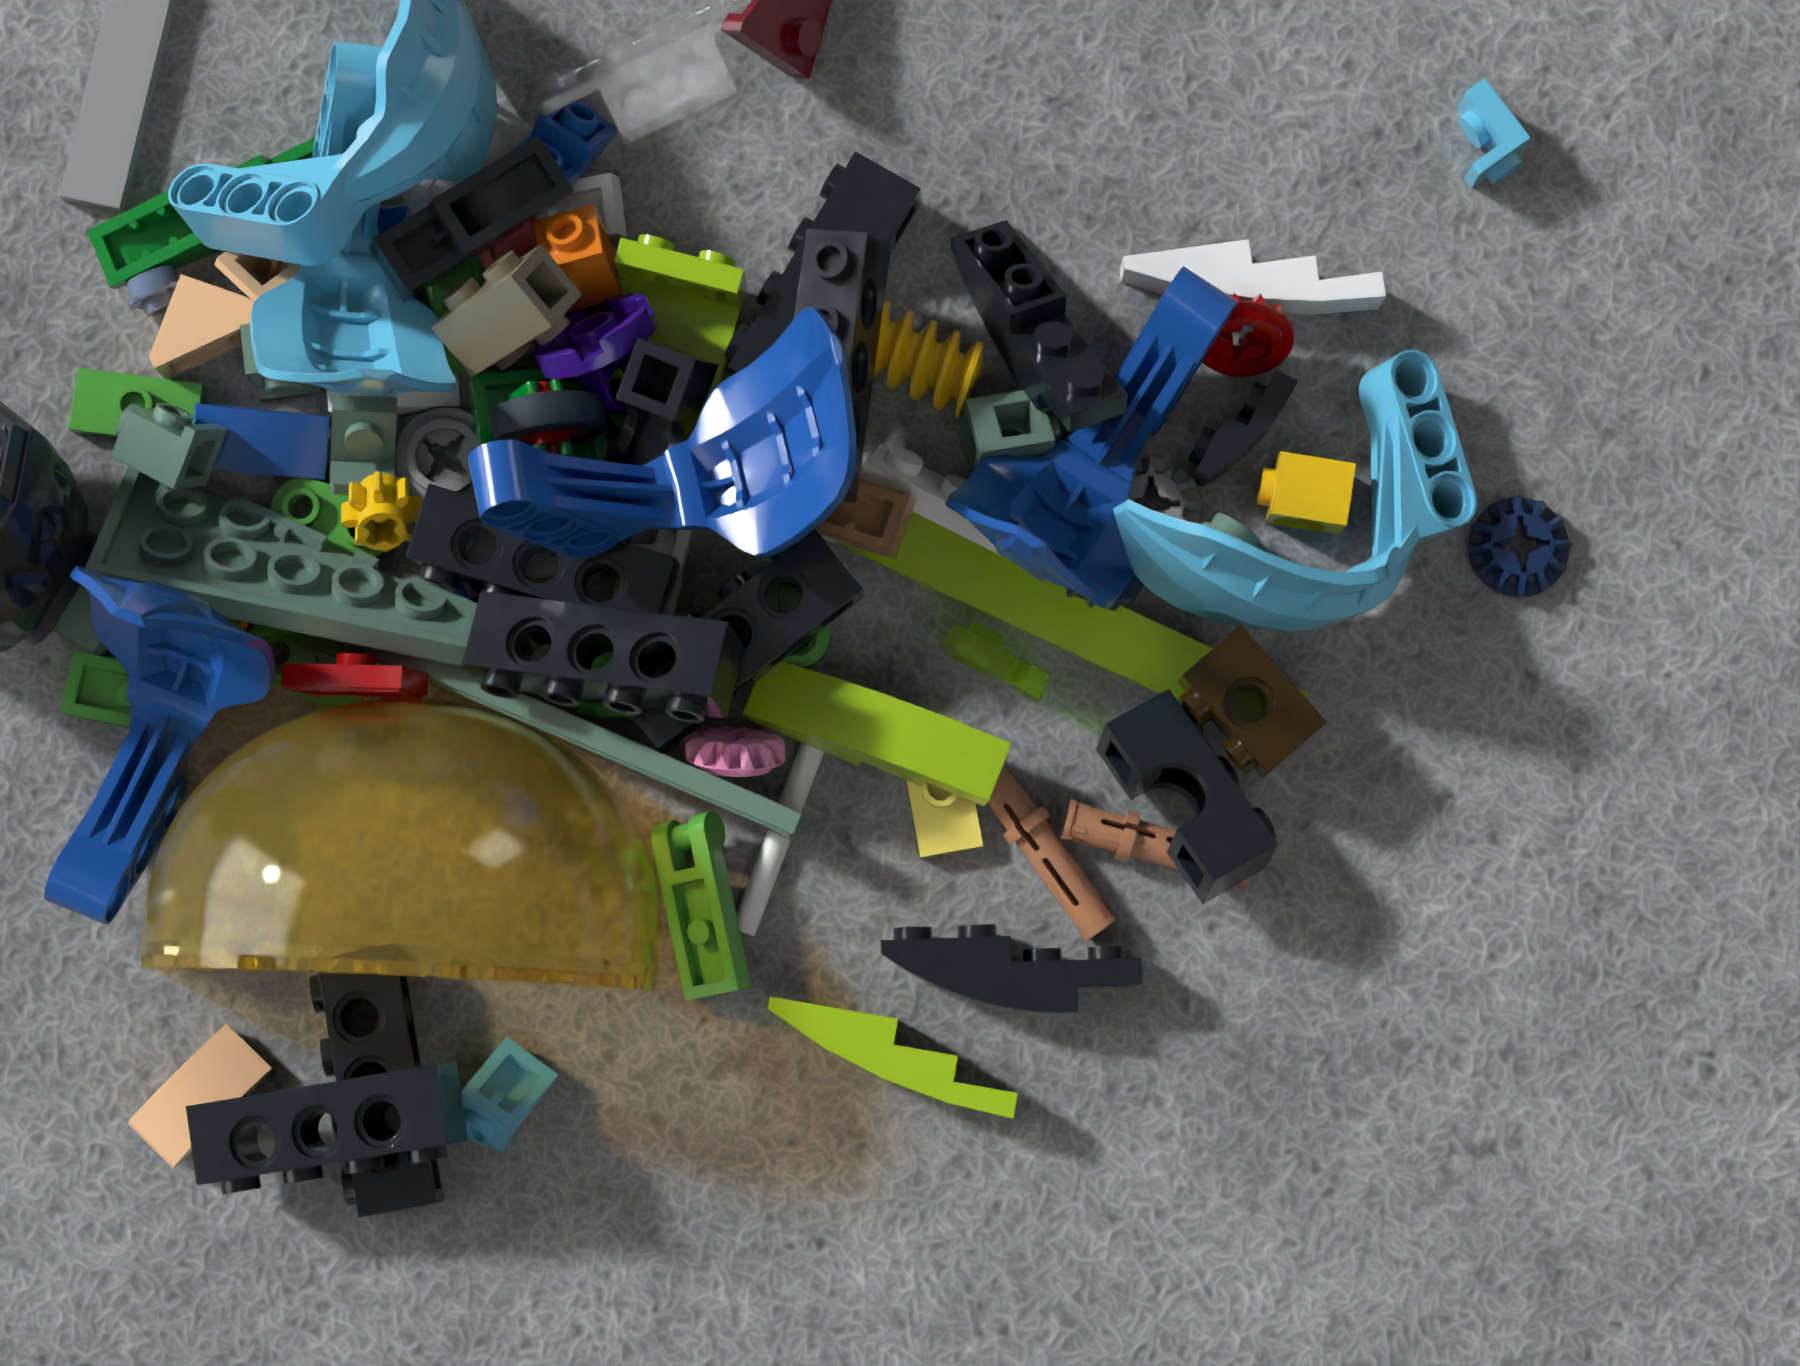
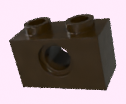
[1178,625,1327,778]

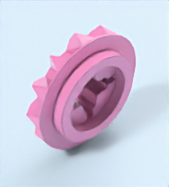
[683,725,786,777]

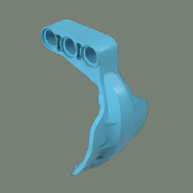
[168,0,497,266]
[250,41,456,397]
[1113,349,1477,631]

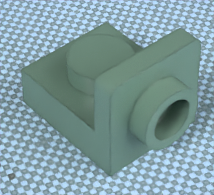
[330,395,397,495]

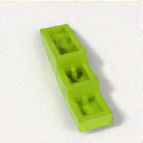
[741,661,1012,806]
[768,997,1018,1119]

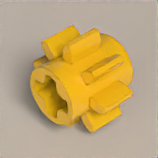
[341,471,422,552]

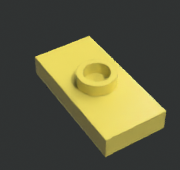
[906,721,983,859]

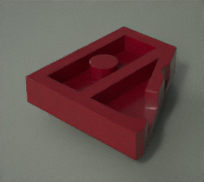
[721,0,832,79]

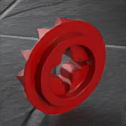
[1202,292,1294,377]

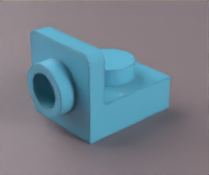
[1457,78,1530,188]
[461,1036,558,1152]

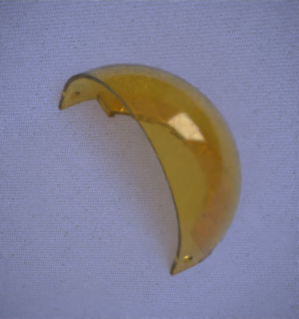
[140,698,663,992]

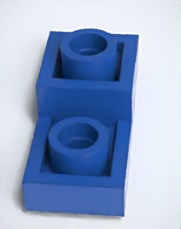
[501,95,618,187]
[193,403,330,479]

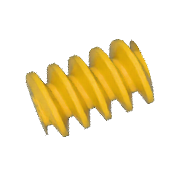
[873,299,984,419]

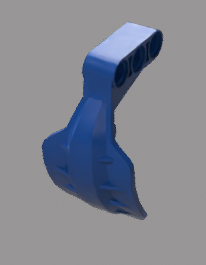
[945,266,1238,610]
[467,307,856,557]
[44,566,275,925]

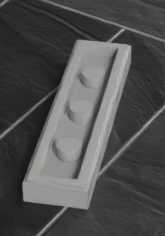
[59,0,176,213]

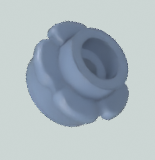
[126,265,179,317]

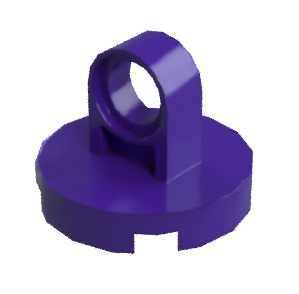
[533,293,658,414]

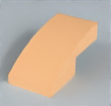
[128,1023,272,1169]

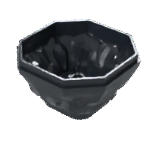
[0,401,98,652]

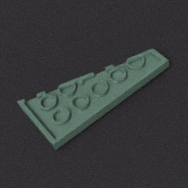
[84,466,477,666]

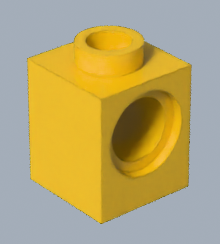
[1256,451,1356,535]

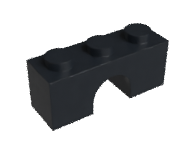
[601,338,719,544]
[1096,689,1278,904]

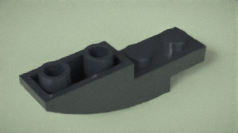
[951,220,1128,433]
[880,924,1142,1013]

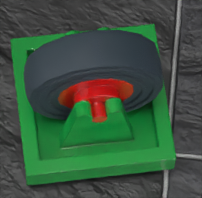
[468,368,609,460]

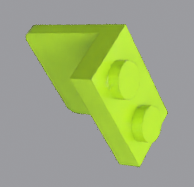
[611,234,748,397]

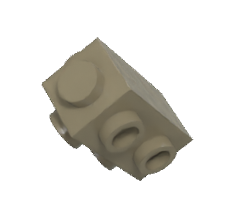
[431,244,582,377]

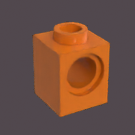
[533,203,623,314]

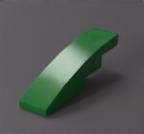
[87,136,316,289]

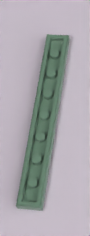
[330,639,807,841]

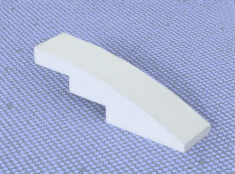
[1120,239,1386,314]

